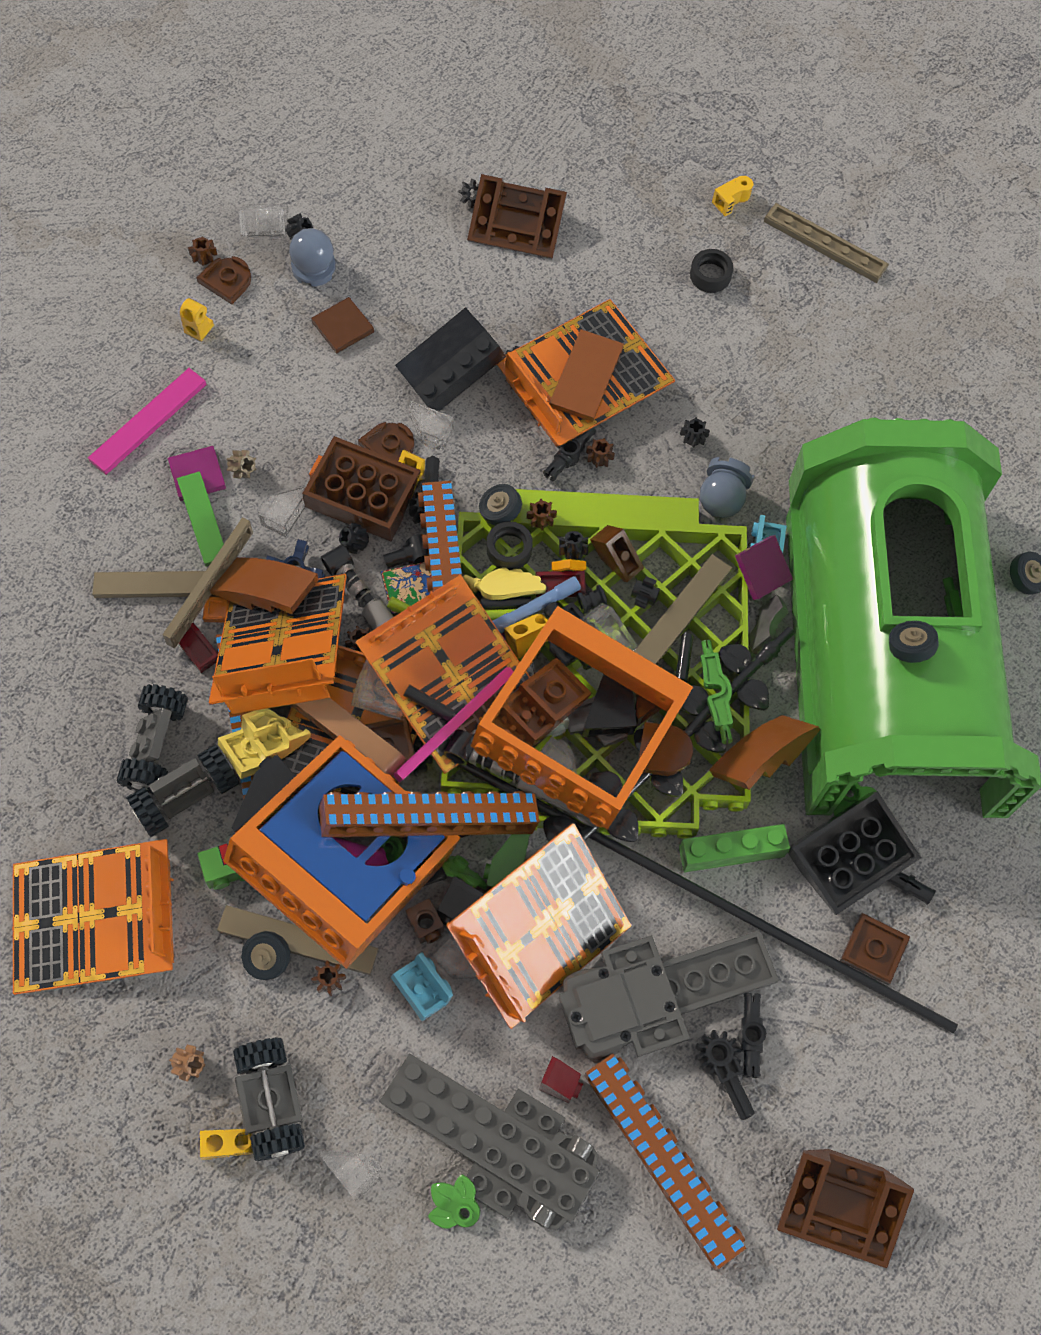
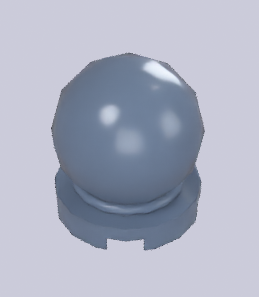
[289,228,336,287]
[699,457,755,518]

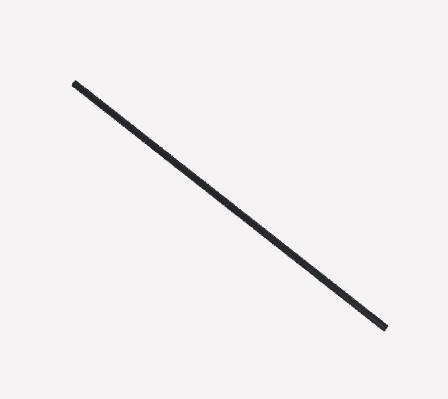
[456,763,958,1033]

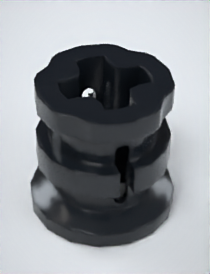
[577,585,608,614]

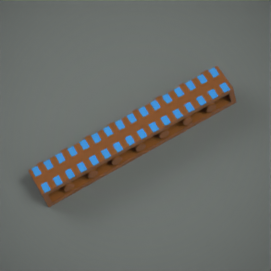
[418,481,462,592]
[319,791,540,837]
[584,1054,746,1270]

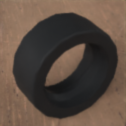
[690,249,733,293]
[487,522,533,570]

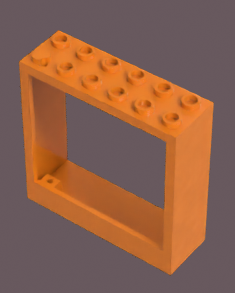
[471,606,693,830]

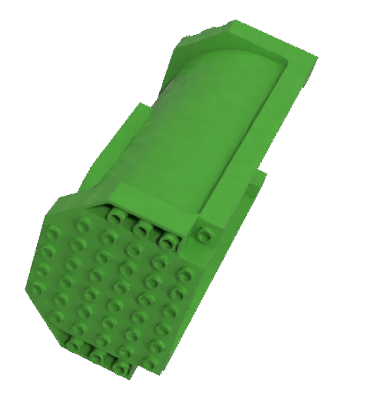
[786,418,1041,818]

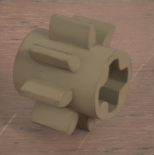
[226,450,256,479]

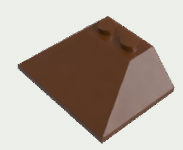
[467,174,567,259]
[777,1149,914,1268]

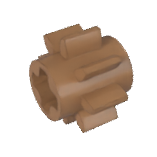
[169,1044,205,1081]

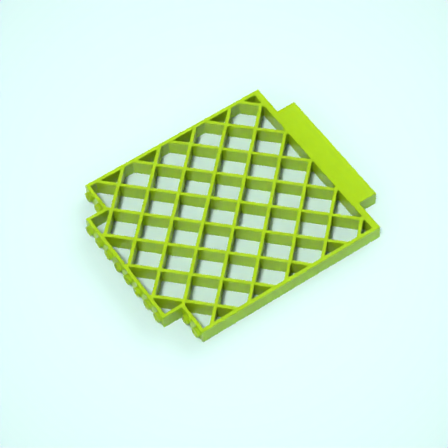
[441,489,751,839]

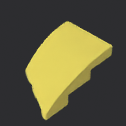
[218,708,311,779]

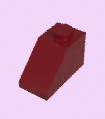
[539,1056,583,1104]

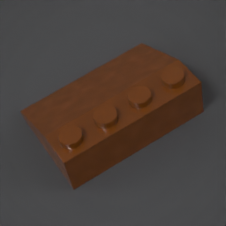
[302,436,421,542]

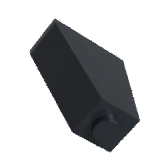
[582,674,637,737]

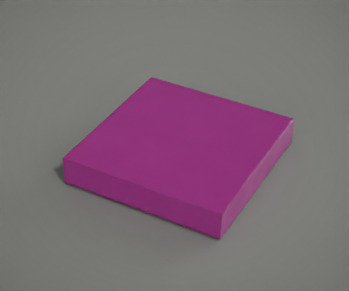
[168,446,226,501]
[735,535,793,600]

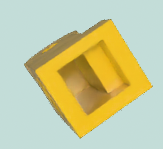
[712,176,754,216]
[180,298,214,341]
[504,614,548,659]
[200,1129,253,1160]

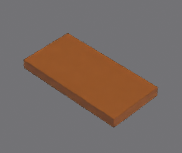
[549,329,624,422]

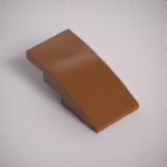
[210,557,318,614]
[477,657,592,747]
[709,715,820,790]

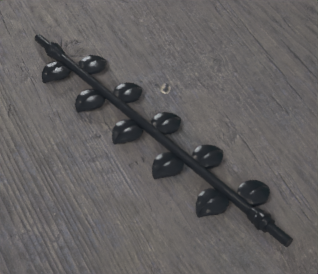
[543,627,795,842]

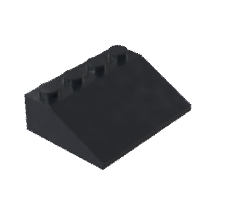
[395,307,506,415]
[788,791,922,915]

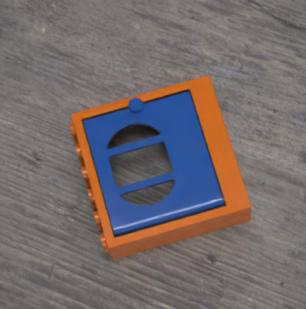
[223,735,461,969]

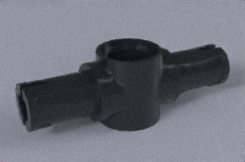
[543,427,596,482]
[383,534,429,569]
[738,993,767,1078]

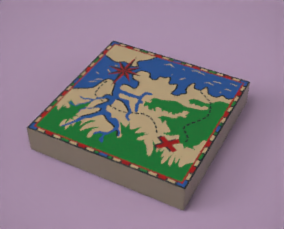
[381,562,431,617]

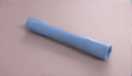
[492,576,581,633]

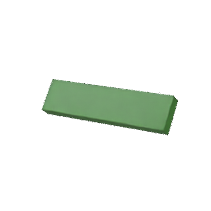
[177,471,224,567]

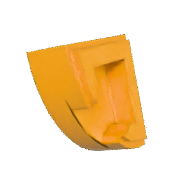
[552,559,586,571]

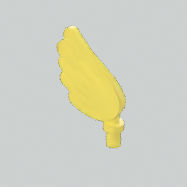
[463,568,546,600]

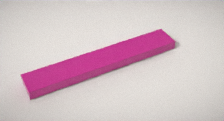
[88,368,207,475]
[394,667,514,783]

